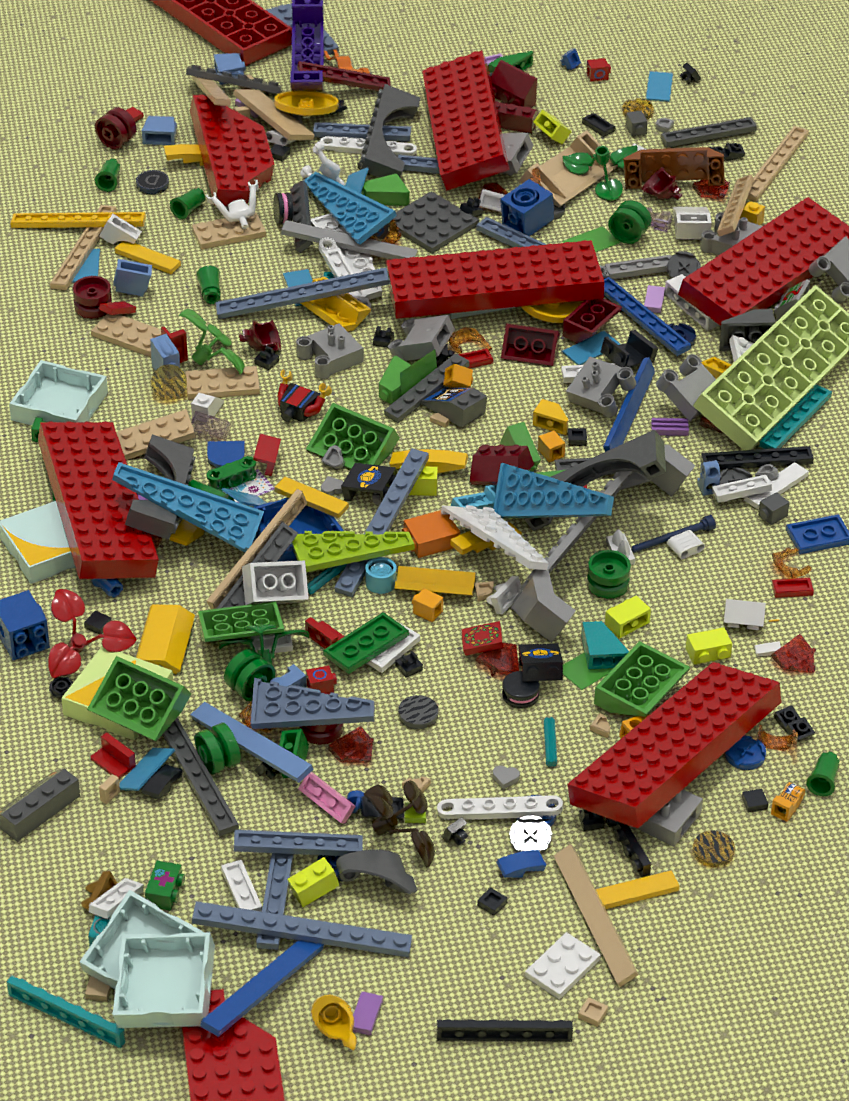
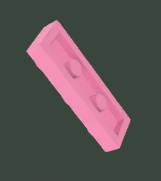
[298,772,356,824]

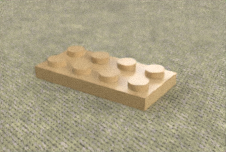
[192,212,266,250]
[91,314,161,357]
[185,366,260,400]
[117,409,196,460]

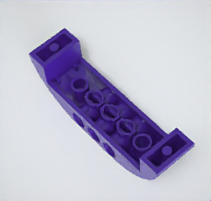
[290,0,324,91]

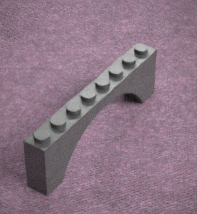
[359,84,421,178]
[524,430,666,531]
[125,434,196,540]

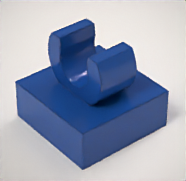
[560,48,581,70]

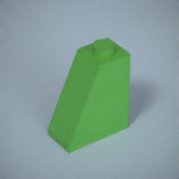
[361,173,410,206]
[379,355,411,404]
[500,422,541,472]

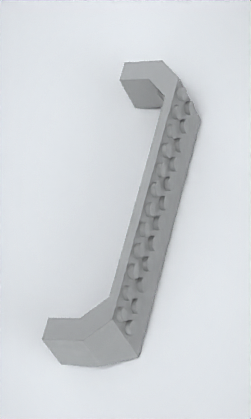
[511,445,695,643]

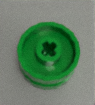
[608,200,652,244]
[587,550,631,599]
[224,649,276,701]
[194,722,241,775]

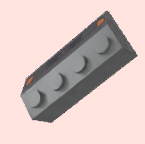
[0,769,80,842]

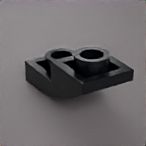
[709,143,745,161]
[774,705,815,742]
[141,764,182,799]

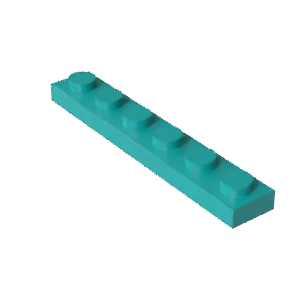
[759,385,832,449]
[7,976,125,1049]

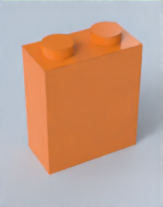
[402,510,461,558]

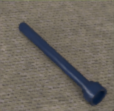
[631,515,716,553]

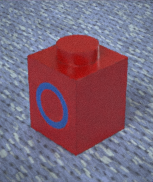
[586,58,611,82]
[306,665,337,694]

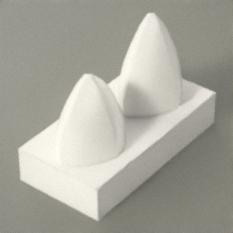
[606,529,635,565]
[486,576,522,614]

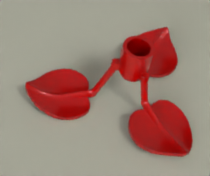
[48,589,136,678]

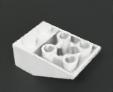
[673,207,711,240]

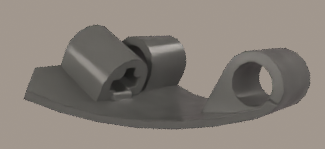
[336,849,418,895]

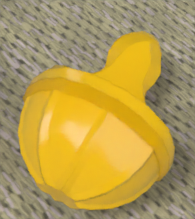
[311,994,357,1050]

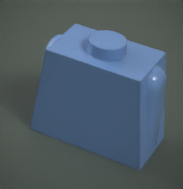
[214,53,245,85]
[142,116,177,145]
[113,259,152,297]
[150,334,180,380]

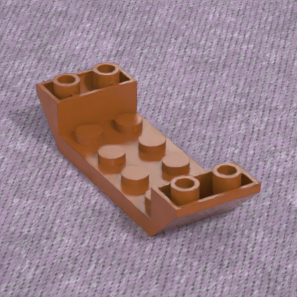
[624,147,725,189]

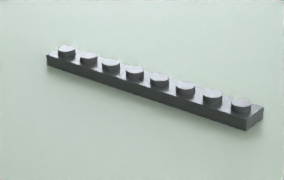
[162,717,239,836]

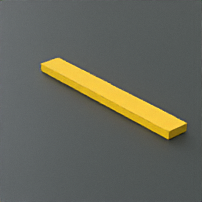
[10,212,146,228]

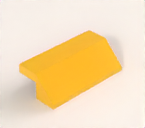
[300,277,371,332]
[395,566,476,596]
[136,604,195,674]

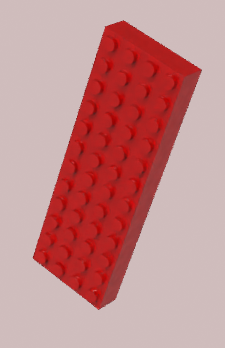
[151,0,292,66]
[422,50,510,191]
[678,197,849,326]
[386,240,605,319]
[38,421,159,579]
[567,662,782,828]

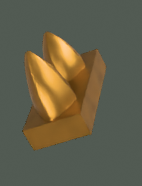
[81,871,118,915]

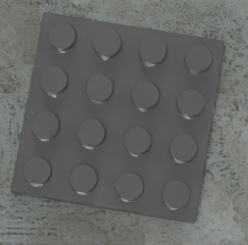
[388,191,479,253]

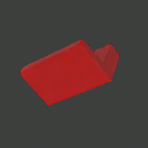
[161,326,188,363]
[253,434,281,476]
[305,617,345,649]
[90,732,136,779]

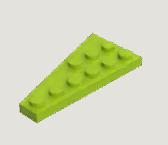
[291,531,415,572]

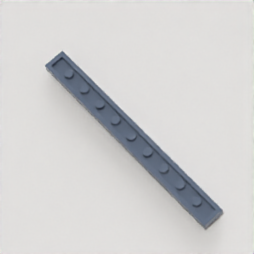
[216,267,390,319]
[334,448,429,597]
[192,901,412,958]

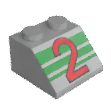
[774,280,810,322]

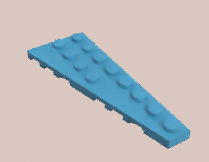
[304,171,397,245]
[112,462,264,552]
[493,463,614,519]

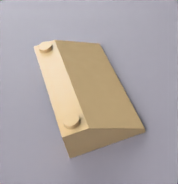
[519,130,618,207]

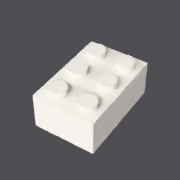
[242,561,309,605]

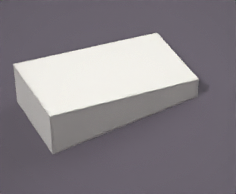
[754,641,781,657]

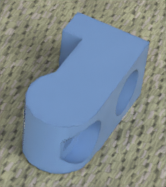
[697,460,720,496]
[270,664,306,688]

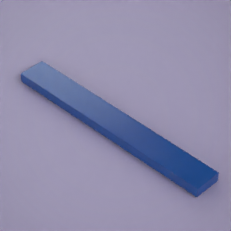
[604,277,691,356]
[603,357,655,452]
[200,940,324,1037]

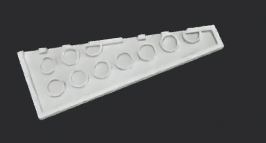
[311,214,382,300]
[441,505,549,570]

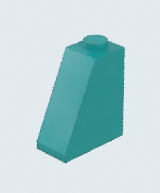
[581,621,629,669]

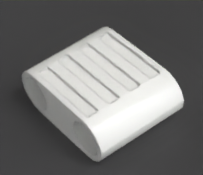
[266,129,295,146]
[667,530,705,559]

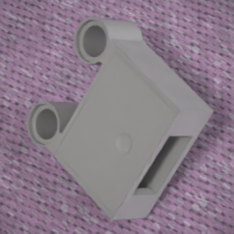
[499,133,533,176]
[700,213,763,255]
[809,236,849,303]
[388,315,455,361]
[296,323,364,379]
[656,354,716,421]
[566,357,636,418]
[629,789,703,847]

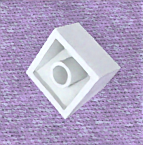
[724,599,766,630]

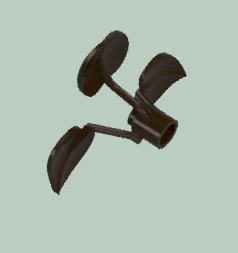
[363,780,435,868]

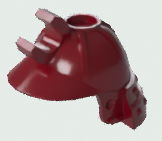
[642,167,682,200]
[239,320,282,352]

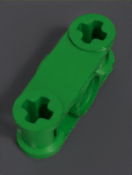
[206,456,257,491]

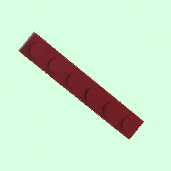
[297,61,391,91]

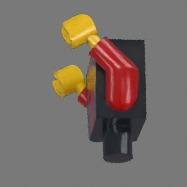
[277,369,332,422]

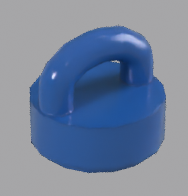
[347,790,364,813]

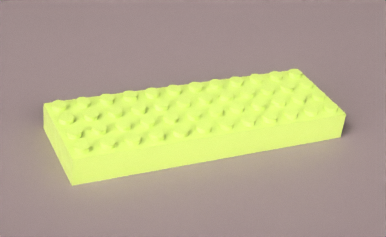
[693,285,849,450]

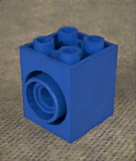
[500,179,554,236]
[0,590,50,661]

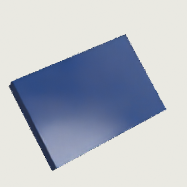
[786,514,849,554]

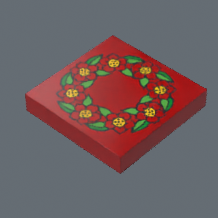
[461,621,504,656]

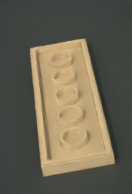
[233,89,315,140]

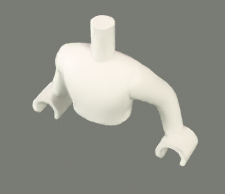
[300,142,346,186]
[206,180,259,229]

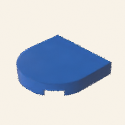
[207,441,245,468]

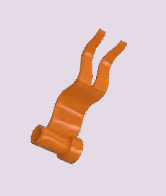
[324,49,370,74]

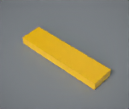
[115,241,181,274]
[274,476,349,519]
[596,870,680,909]

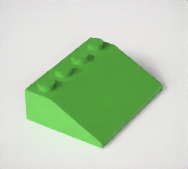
[306,403,400,469]
[198,601,285,642]
[594,641,690,717]
[87,656,191,741]

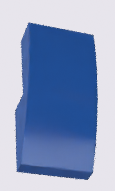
[496,850,547,878]

